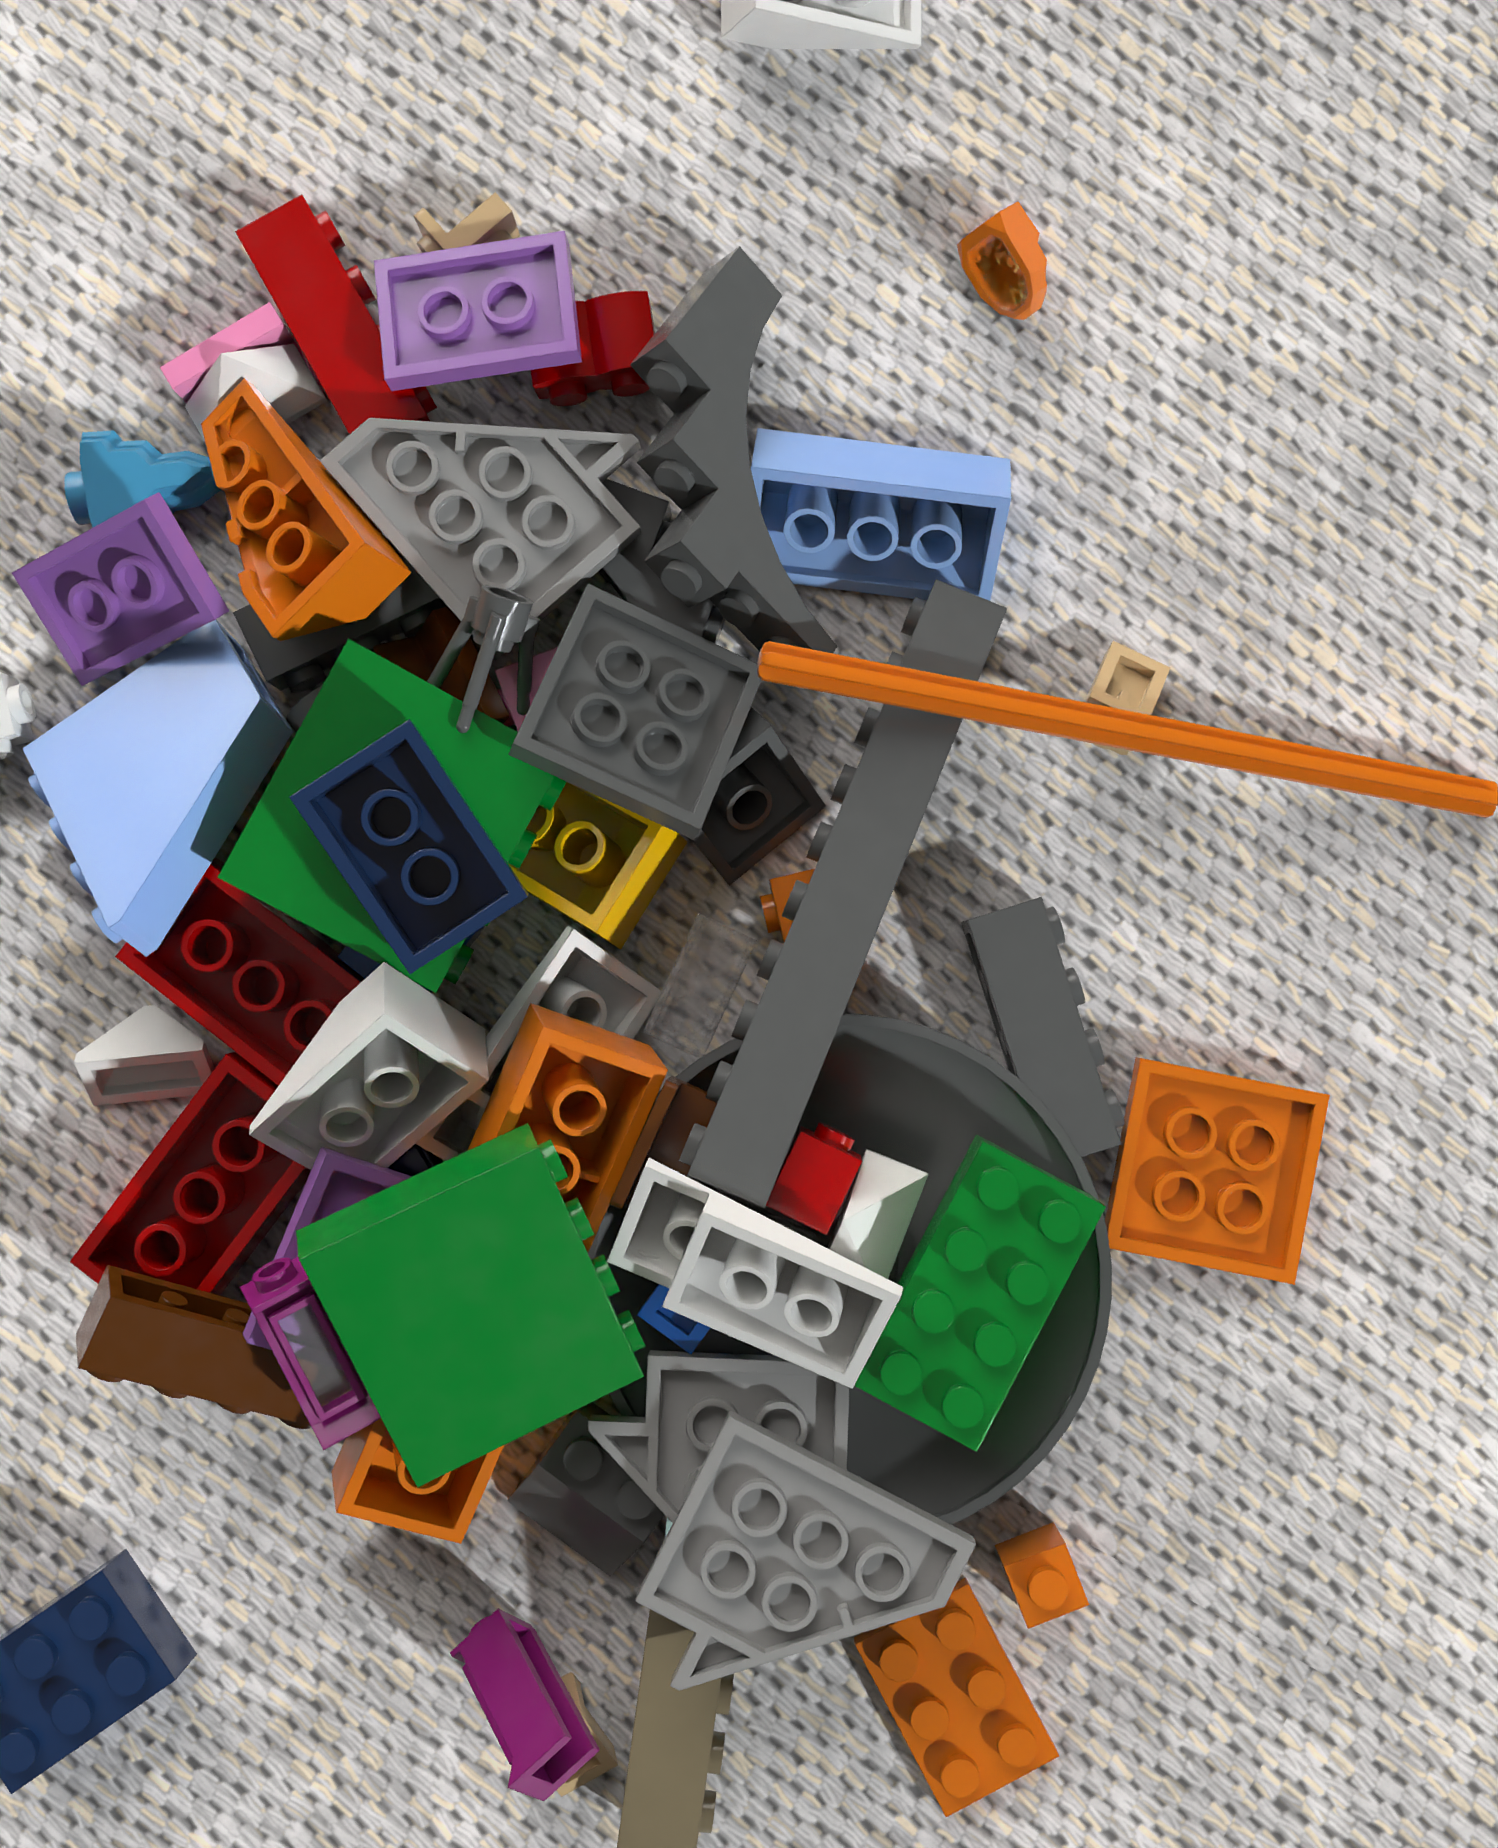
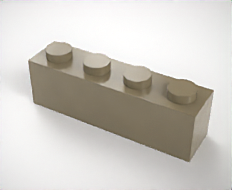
[617,1609,734,1848]

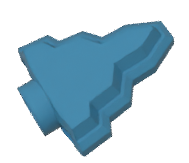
[64,430,222,528]

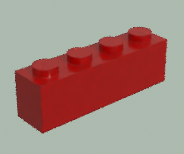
[235,194,437,435]

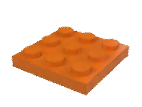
[1105,1057,1330,1285]

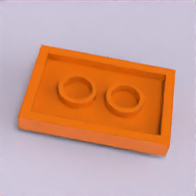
[854,1577,1059,1817]

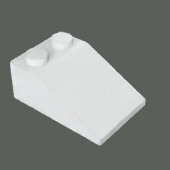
[721,0,921,49]
[249,962,489,1170]

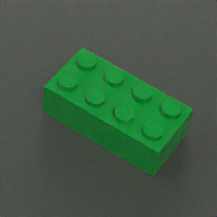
[854,1134,1106,1452]

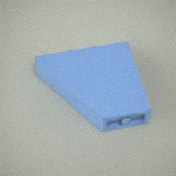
[23,620,293,957]

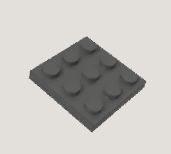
[508,584,761,840]

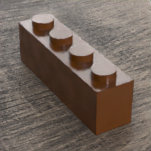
[76,1265,352,1429]

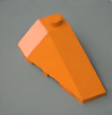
[201,378,411,641]

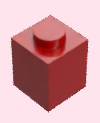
[766,1122,862,1235]

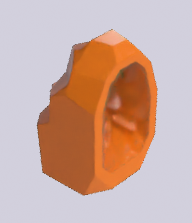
[957,201,1047,320]

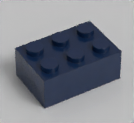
[289,719,528,974]
[0,1549,197,1794]

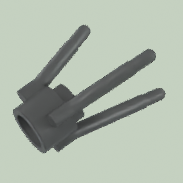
[427,585,540,733]

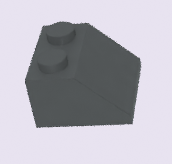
[690,707,826,886]
[507,1402,664,1576]

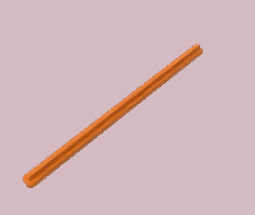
[757,641,1498,818]

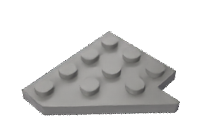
[320,418,642,661]
[588,1350,849,1523]
[635,1410,976,1691]

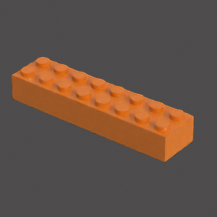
[331,1003,668,1544]

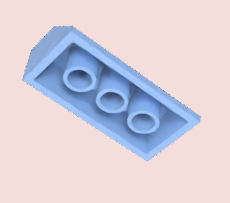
[751,428,1011,601]

